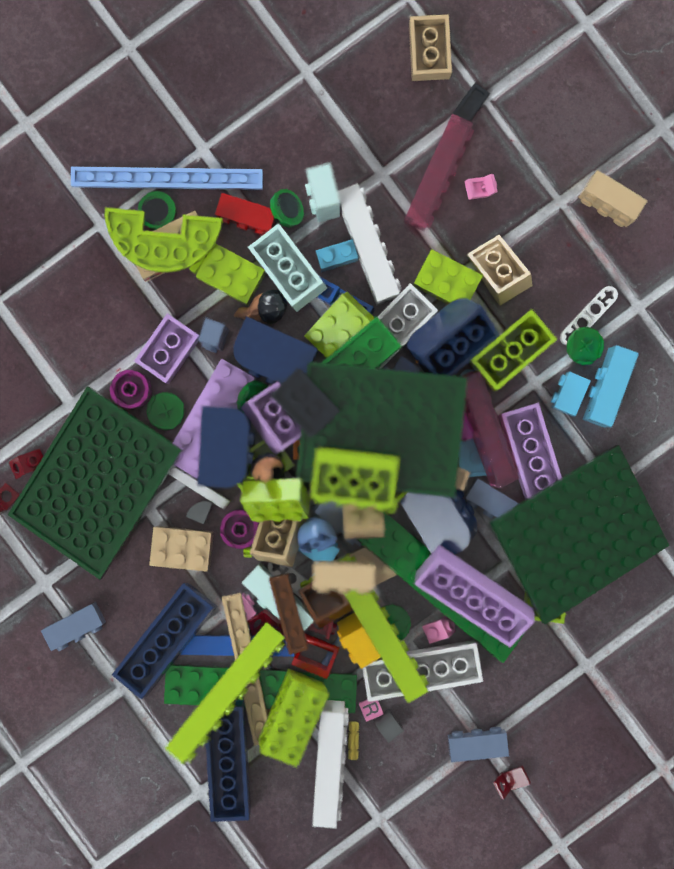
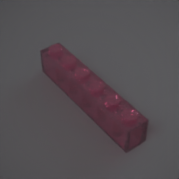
[404,114,474,231]
[460,371,519,488]

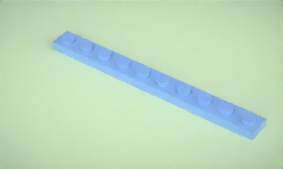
[71,167,263,190]

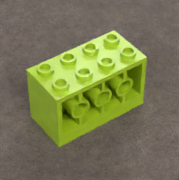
[311,447,400,511]
[258,668,329,767]

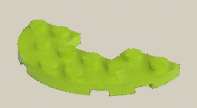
[105,208,223,273]

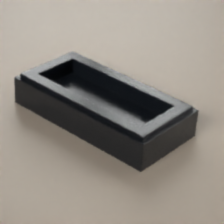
[452,82,490,126]

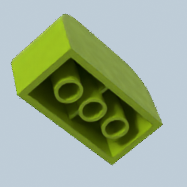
[469,309,557,392]

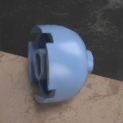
[297,517,337,553]

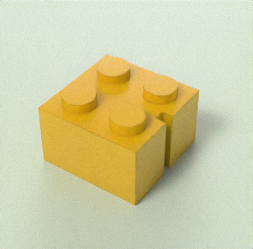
[337,612,381,669]

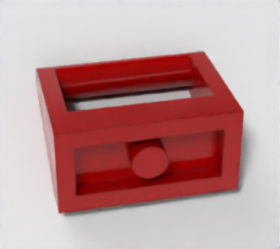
[291,634,340,679]

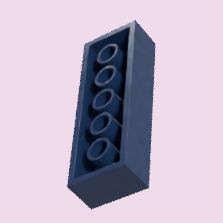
[112,582,218,699]
[206,699,251,822]

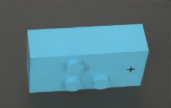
[583,345,639,427]

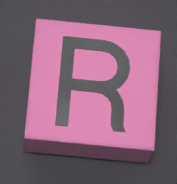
[359,699,384,722]

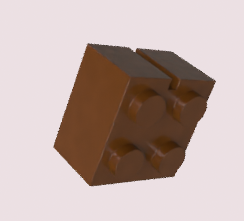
[298,582,353,629]

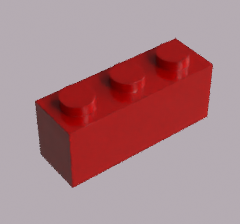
[215,193,276,236]

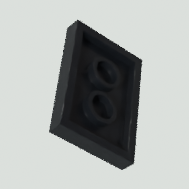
[270,368,341,439]

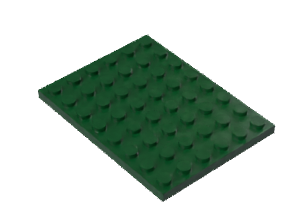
[296,362,467,498]
[8,386,183,580]
[489,445,670,625]

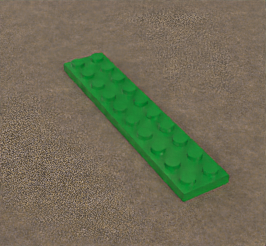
[357,511,526,663]
[164,664,357,714]

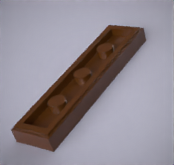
[269,573,309,655]

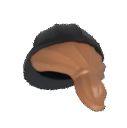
[234,290,287,324]
[250,452,285,482]

